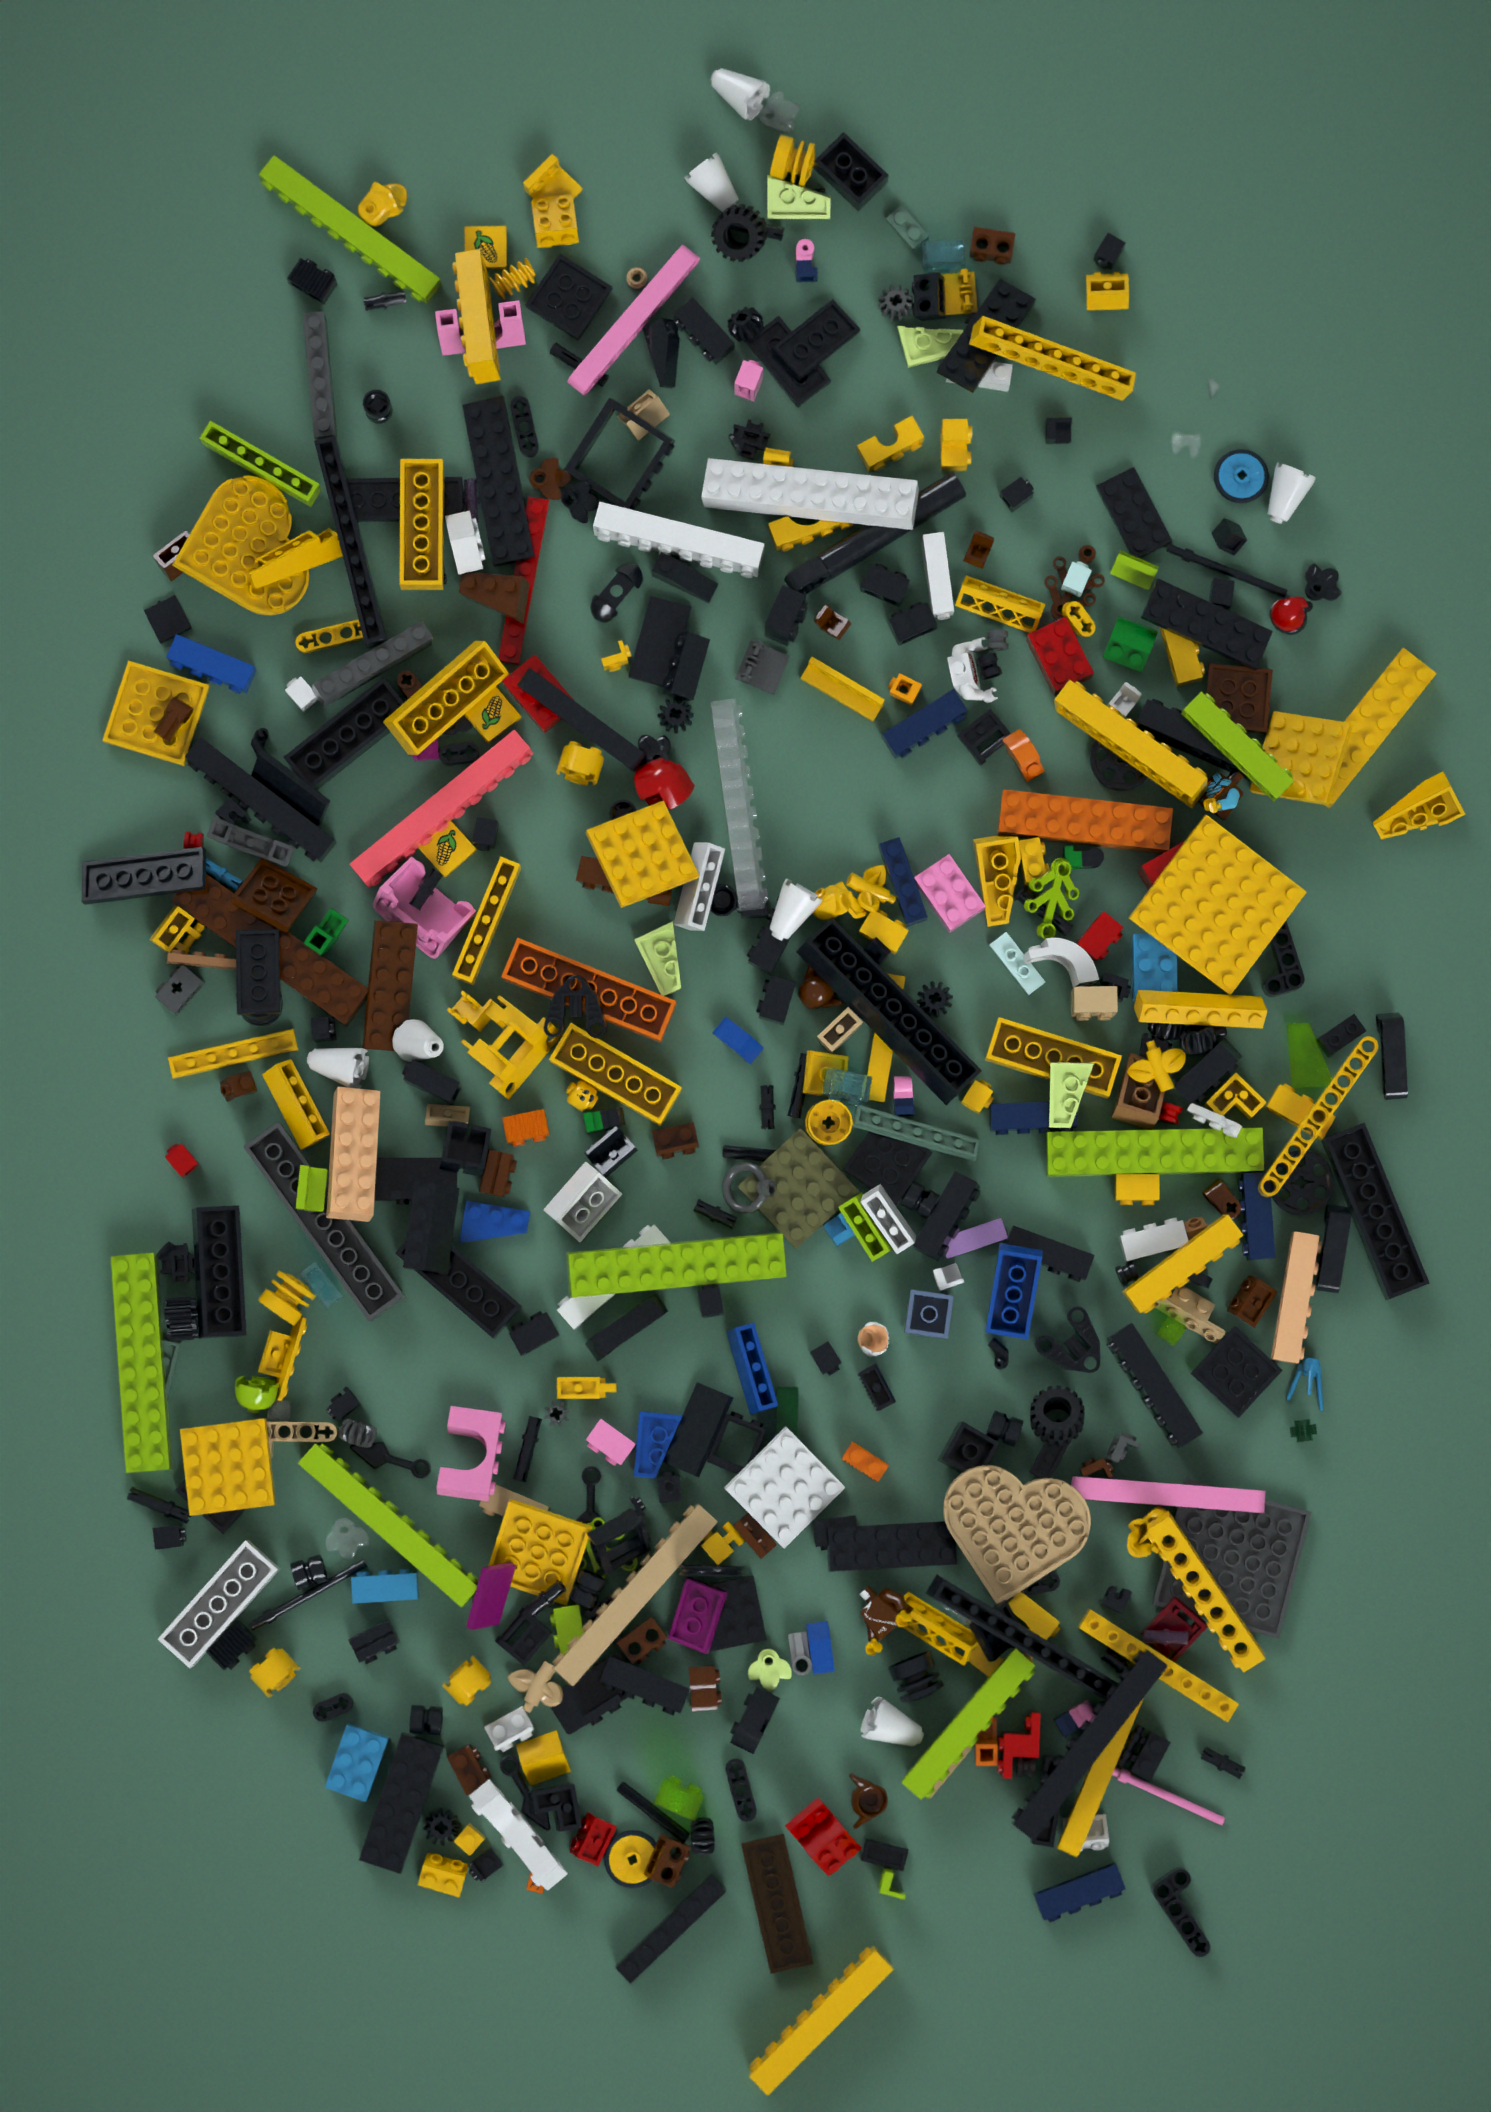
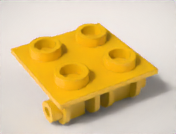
[941,269,978,315]

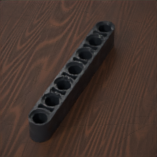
[517,668,647,772]

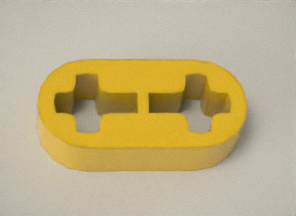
[1062,601,1095,637]

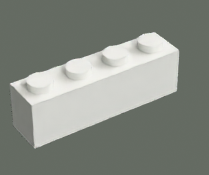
[674,843,725,931]

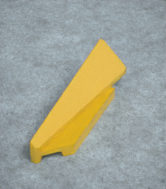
[249,528,343,588]

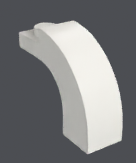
[1023,938,1099,988]

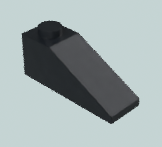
[643,318,680,388]
[652,552,718,603]

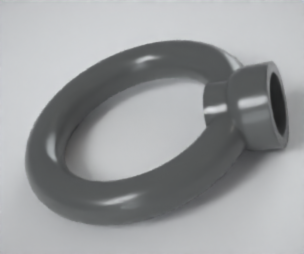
[722,1162,776,1214]

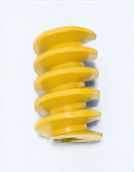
[489,258,535,300]

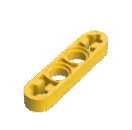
[295,619,364,654]

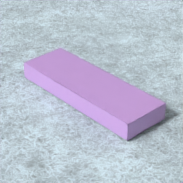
[946,1218,1008,1259]

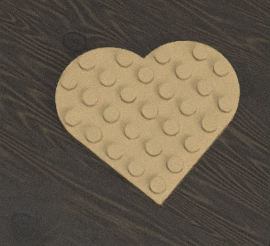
[943,1465,1091,1604]

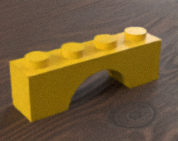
[768,516,853,552]

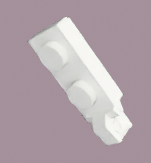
[1187,1103,1242,1138]

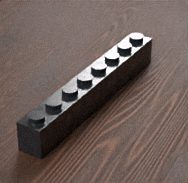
[185,737,337,862]

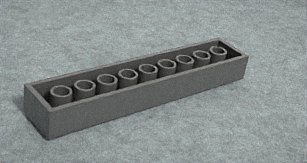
[243,1122,406,1322]

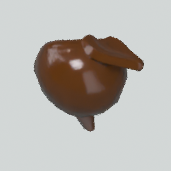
[798,966,843,1009]
[849,1773,888,1829]

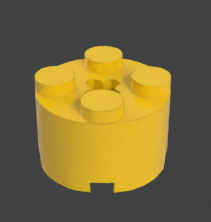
[556,741,604,786]
[249,1648,301,1698]
[442,1655,491,1706]

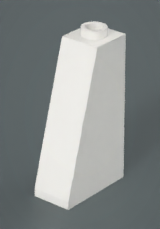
[921,532,954,620]

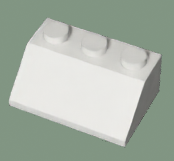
[543,1161,622,1242]

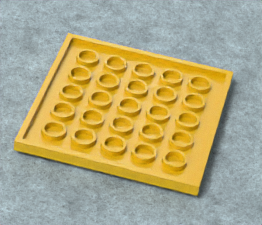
[1128,815,1307,995]

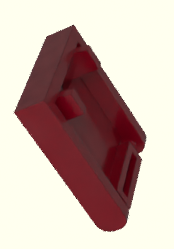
[1141,1596,1208,1662]

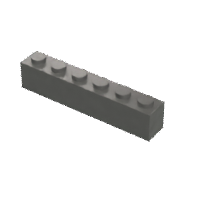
[303,312,338,441]
[312,620,433,708]

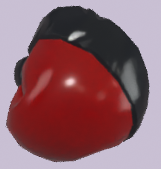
[1270,596,1313,635]

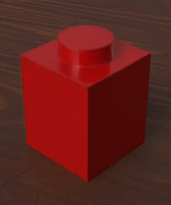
[165,1143,200,1178]

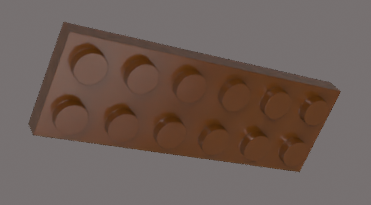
[362,920,418,1051]

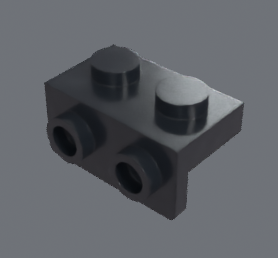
[585,1126,638,1178]

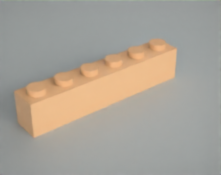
[1271,1231,1322,1364]

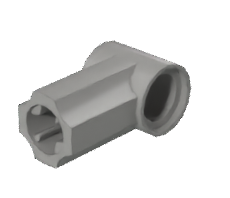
[788,1632,812,1675]

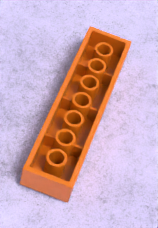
[997,789,1173,854]
[501,937,677,1043]

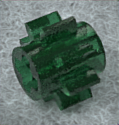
[1290,1419,1317,1442]

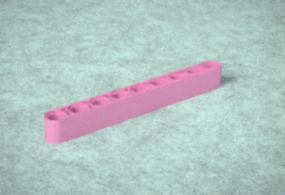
[567,245,700,396]
[1071,1476,1266,1513]

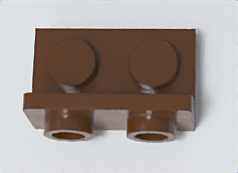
[652,1122,699,1160]
[1227,1275,1277,1328]
[733,1513,776,1559]
[447,1744,491,1796]

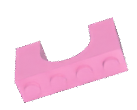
[435,300,526,356]
[437,1406,506,1502]

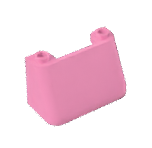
[373,856,476,959]

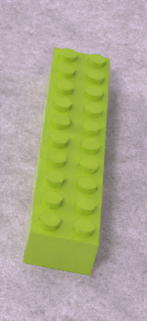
[1045,1128,1264,1177]
[566,1233,787,1298]
[111,1253,173,1473]
[298,1443,479,1608]

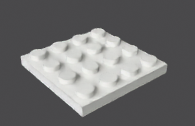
[724,1426,846,1549]

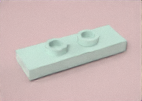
[989,932,1045,996]

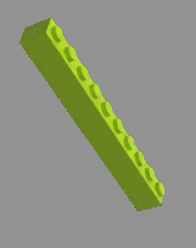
[258,155,442,304]

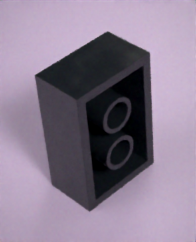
[814,132,889,212]
[765,585,808,647]

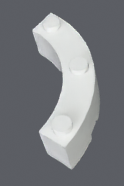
[469,1779,568,1891]

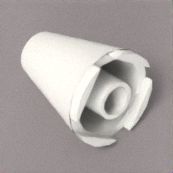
[710,68,770,120]
[684,152,739,213]
[1267,463,1316,524]
[769,879,823,941]
[392,1019,443,1062]
[307,1048,369,1089]
[861,1697,924,1747]

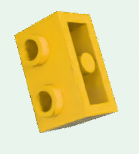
[1019,837,1050,886]

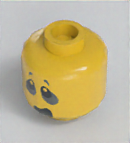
[565,1080,598,1112]

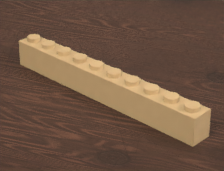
[552,1504,718,1686]

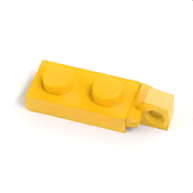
[557,1377,617,1399]

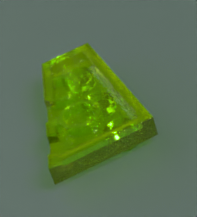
[1287,1023,1332,1088]

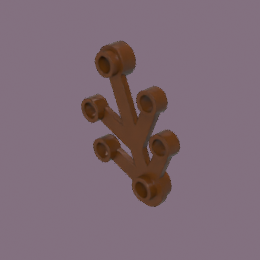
[1044,545,1105,620]

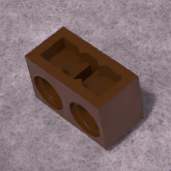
[969,227,1016,265]
[617,1616,667,1664]
[644,1834,690,1888]

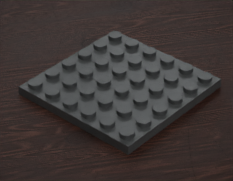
[1152,1478,1311,1639]

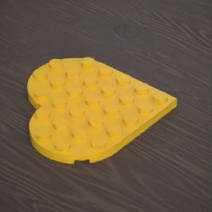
[172,476,309,615]

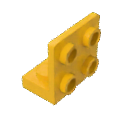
[523,153,582,200]

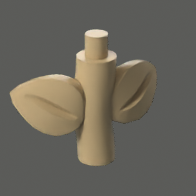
[507,1661,563,1713]

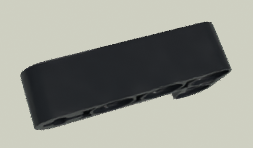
[1262,921,1305,997]
[1376,1012,1408,1100]
[1316,1204,1351,1293]
[585,1293,669,1362]
[1151,1867,1210,1957]

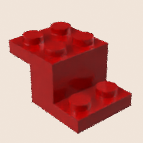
[996,1711,1040,1779]
[785,1797,862,1877]

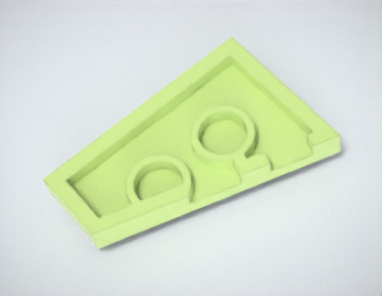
[767,175,830,219]
[897,326,964,368]
[634,921,681,996]
[1049,1062,1094,1128]

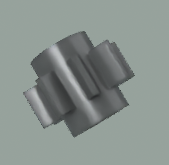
[544,1401,570,1427]

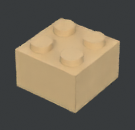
[1071,986,1118,1021]

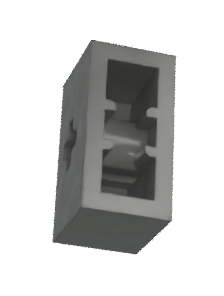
[155,965,205,1016]

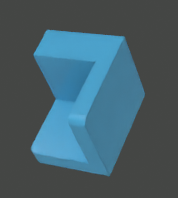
[823,1213,855,1247]

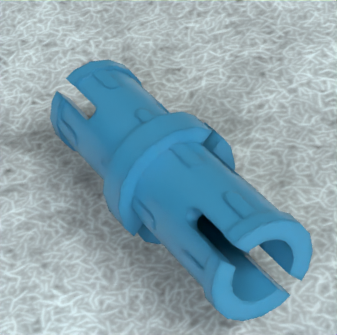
[206,858,243,892]

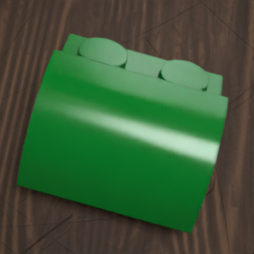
[1102,616,1158,672]

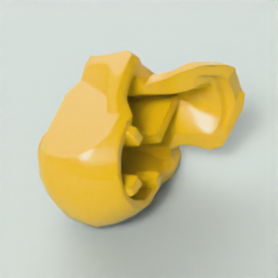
[357,181,407,227]
[813,881,868,921]
[1127,1506,1174,1558]

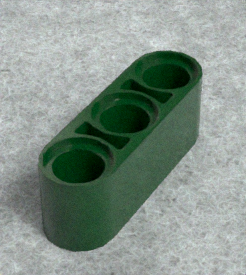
[776,1387,798,1438]

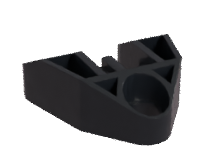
[543,975,607,1038]
[1035,1306,1100,1373]

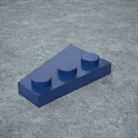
[459,1201,530,1244]
[633,1412,683,1478]

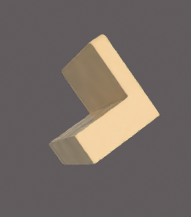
[617,390,670,440]

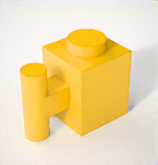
[763,448,794,467]
[701,1521,745,1565]

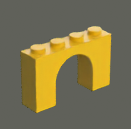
[968,1591,1060,1677]

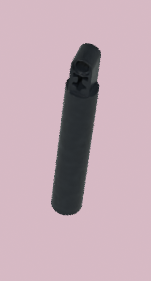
[784,472,966,595]

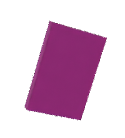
[466,1562,516,1630]
[668,1577,727,1654]

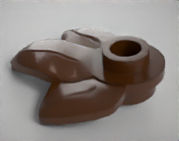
[529,458,572,500]

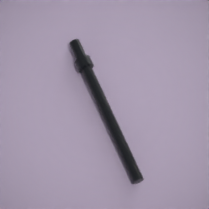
[1166,544,1288,598]
[249,1559,367,1631]

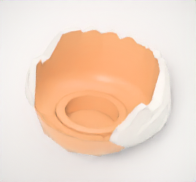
[857,1322,889,1357]

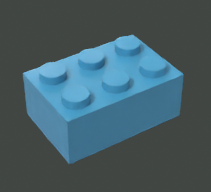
[1131,934,1177,1001]
[325,1723,390,1802]

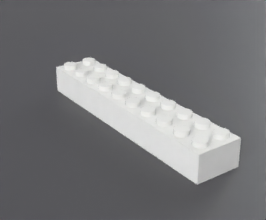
[701,458,919,530]

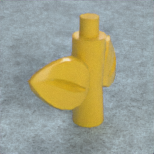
[846,865,896,912]
[1127,1040,1186,1092]

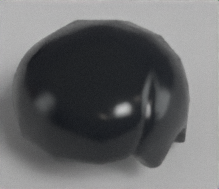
[710,884,739,916]

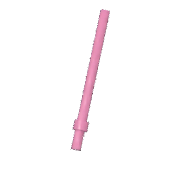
[1112,1767,1225,1826]

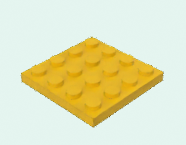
[102,661,210,766]
[1250,711,1353,806]
[585,801,699,908]
[180,1418,276,1516]
[488,1499,593,1606]

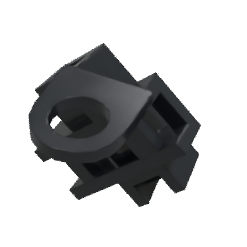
[728,419,770,460]
[155,1241,195,1282]

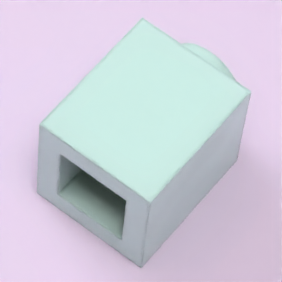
[1061,561,1092,597]

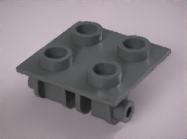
[735,640,790,695]

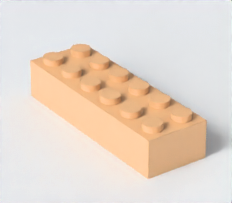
[326,1087,380,1222]

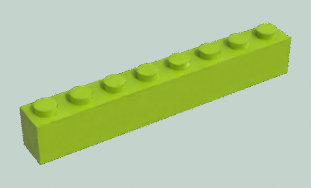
[901,1648,1035,1800]

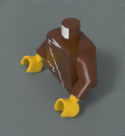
[859,1586,914,1655]

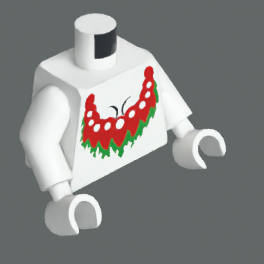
[947,637,998,703]

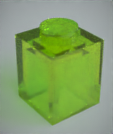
[1155,1316,1187,1346]

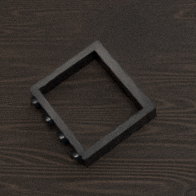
[564,398,676,510]

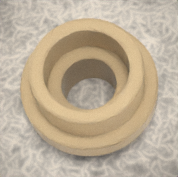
[626,267,647,289]

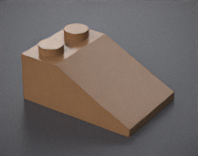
[1111,1053,1169,1130]

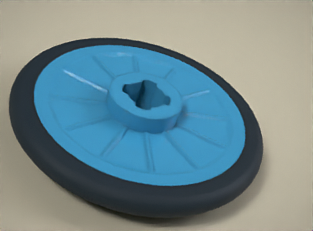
[1214,449,1269,503]

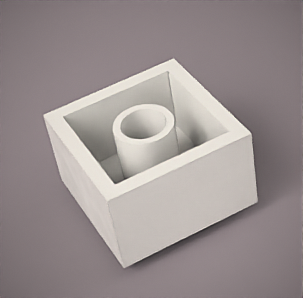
[445,510,485,575]

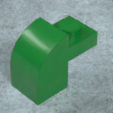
[304,908,349,955]

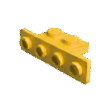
[258,1317,307,1401]

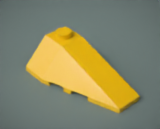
[1373,771,1466,839]
[973,836,1021,927]

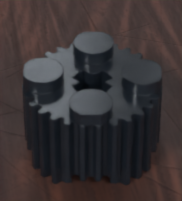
[164,1297,199,1341]

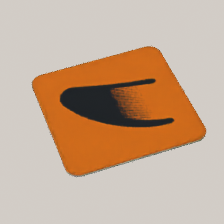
[526,1873,544,1894]

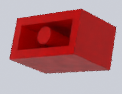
[1076,911,1124,961]

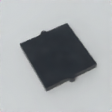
[144,595,192,644]

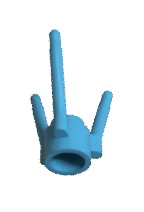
[1287,1358,1323,1411]

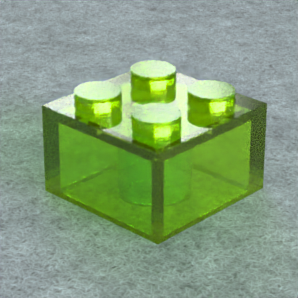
[654,1774,705,1821]

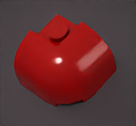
[634,758,695,810]

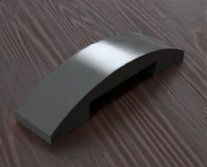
[206,816,294,867]

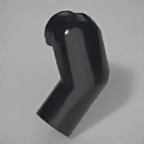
[251,728,269,757]
[988,1337,1009,1370]

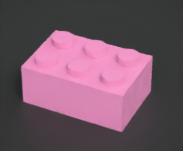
[914,854,986,933]

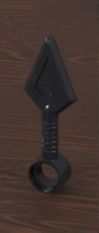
[350,1442,431,1479]
[576,1466,602,1527]
[500,1756,551,1831]

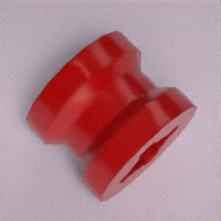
[183,831,204,849]
[1158,1102,1183,1125]

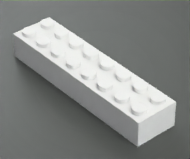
[593,502,764,578]

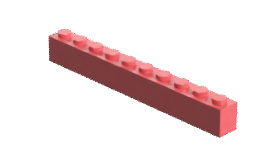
[349,729,533,888]

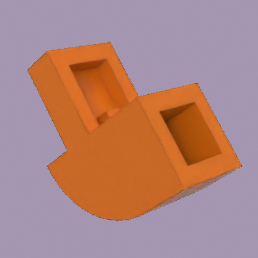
[1002,729,1045,782]
[974,1716,998,1766]

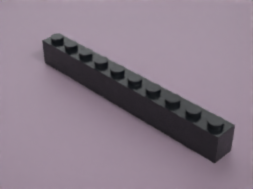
[314,436,387,649]
[926,1574,1118,1700]
[1011,1649,1168,1841]

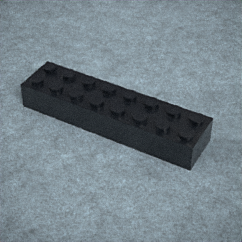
[1321,1123,1430,1300]

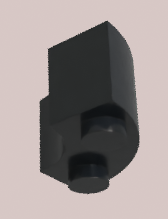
[730,1687,780,1754]

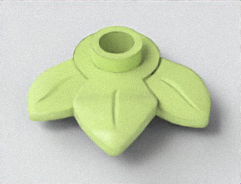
[748,1649,792,1692]

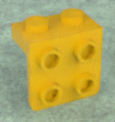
[531,194,579,248]

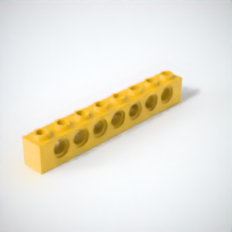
[969,316,1136,401]
[1146,1511,1266,1673]
[1078,1609,1239,1722]

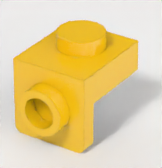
[601,640,631,672]

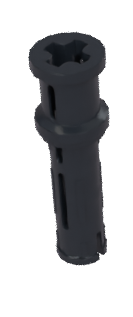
[1013,884,1073,936]

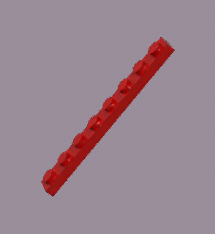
[498,496,550,665]

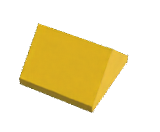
[516,1730,571,1786]

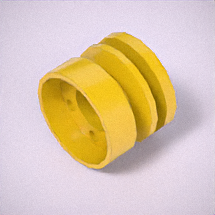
[770,135,816,187]
[805,1100,853,1145]
[258,1270,316,1326]

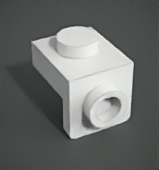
[1107,682,1142,718]

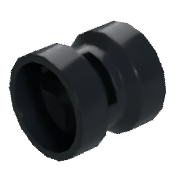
[976,653,1002,680]

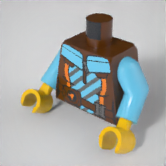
[1198,768,1244,820]

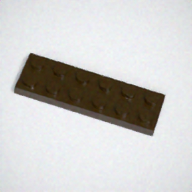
[741,1833,813,1974]

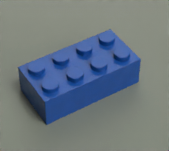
[985,1243,1043,1340]

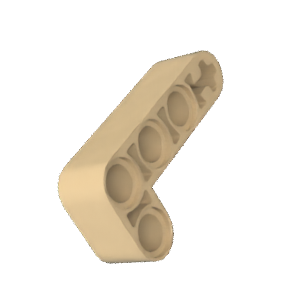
[267,1422,339,1459]

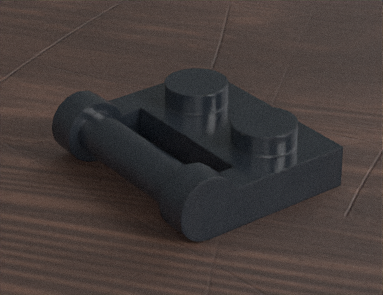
[957,709,1011,765]
[495,1607,552,1666]

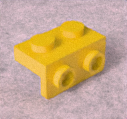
[418,1852,469,1897]

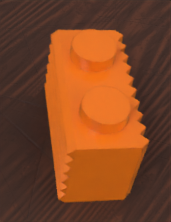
[502,1109,550,1147]
[842,1441,889,1482]

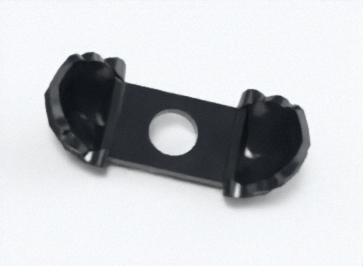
[590,564,643,623]

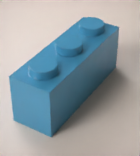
[351,1569,419,1604]

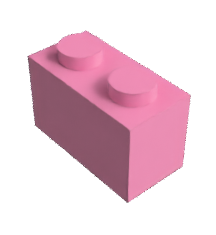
[734,360,763,402]
[586,1419,636,1466]

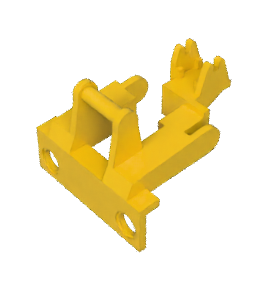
[447,991,563,1100]

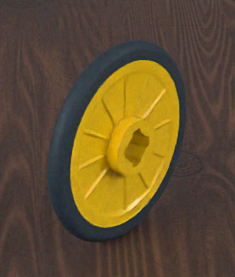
[604,1830,656,1888]

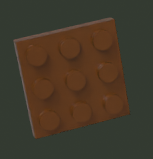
[1206,663,1273,734]
[231,858,317,933]

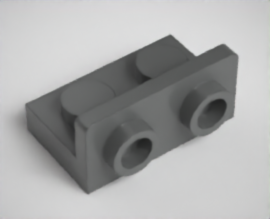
[1105,1433,1140,1463]

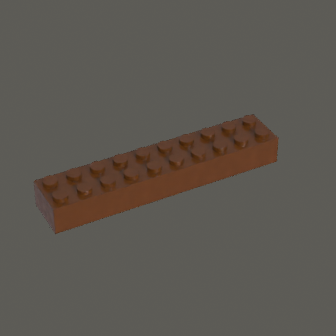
[171,874,368,1027]

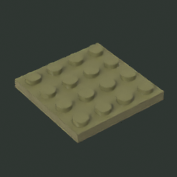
[737,1128,859,1249]

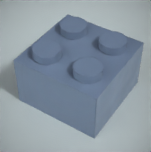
[904,1290,954,1340]

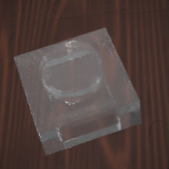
[267,1400,292,1422]

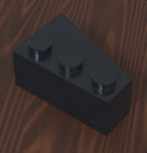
[1174,1038,1243,1104]

